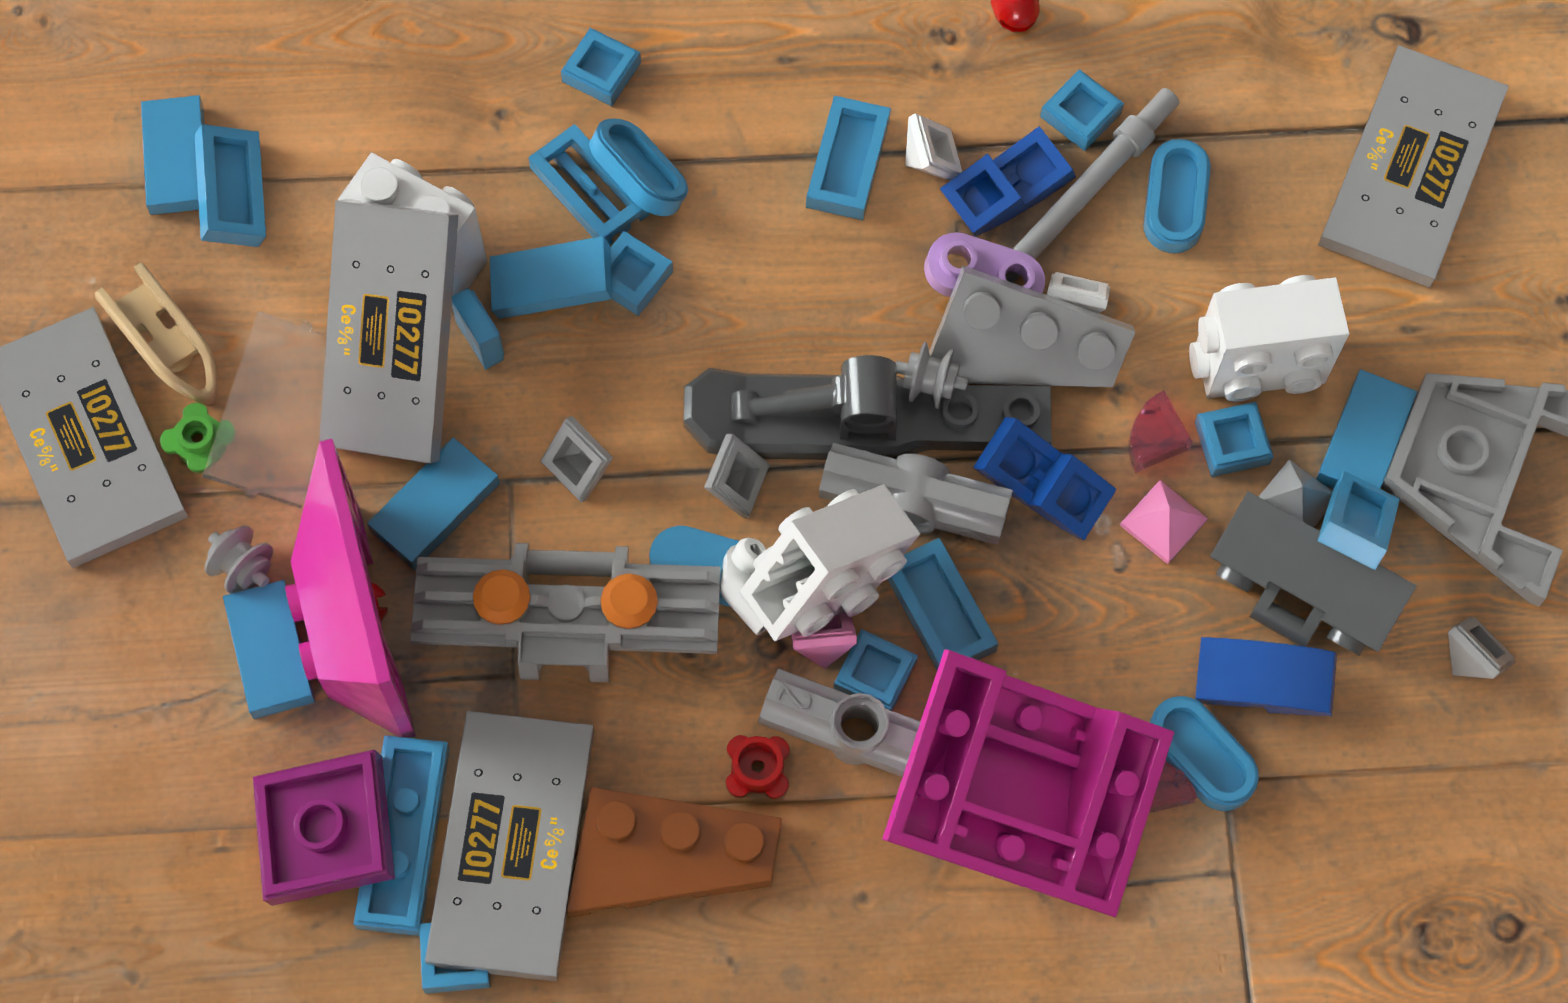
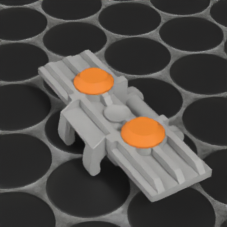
[410,543,721,682]

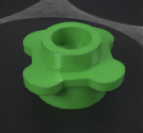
[160,403,235,473]

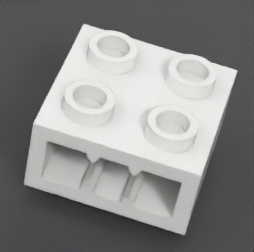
[338,152,487,296]
[1189,275,1349,402]
[740,484,920,641]

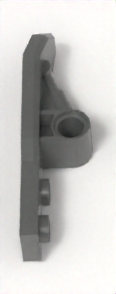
[683,355,1052,460]

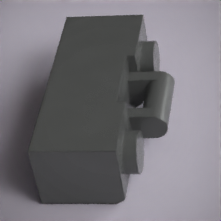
[1210,491,1417,656]

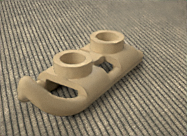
[95,263,217,406]

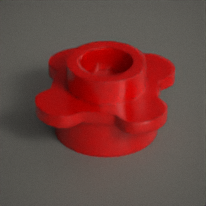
[725,735,790,799]

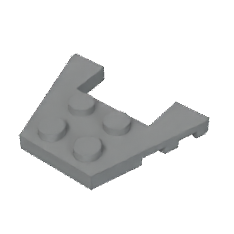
[1382,373,1568,607]

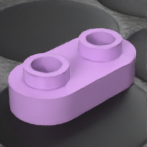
[924,232,1045,297]

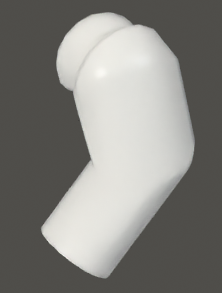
[720,538,766,635]

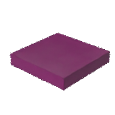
[253,749,395,906]

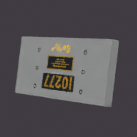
[1318,45,1509,288]
[319,199,459,464]
[0,307,188,568]
[425,711,594,982]

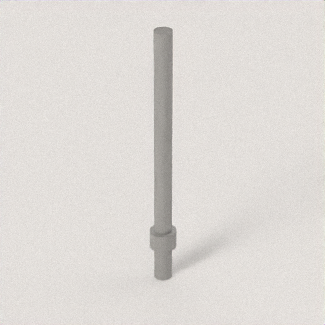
[936,88,1180,332]

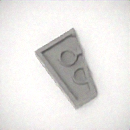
[929,266,1135,387]

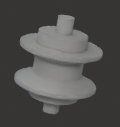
[896,342,969,409]
[205,525,273,594]

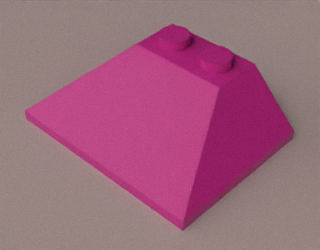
[285,438,416,738]
[882,649,1174,918]

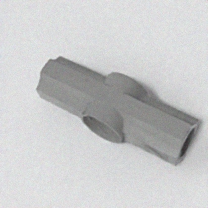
[819,443,1013,545]
[758,668,920,777]

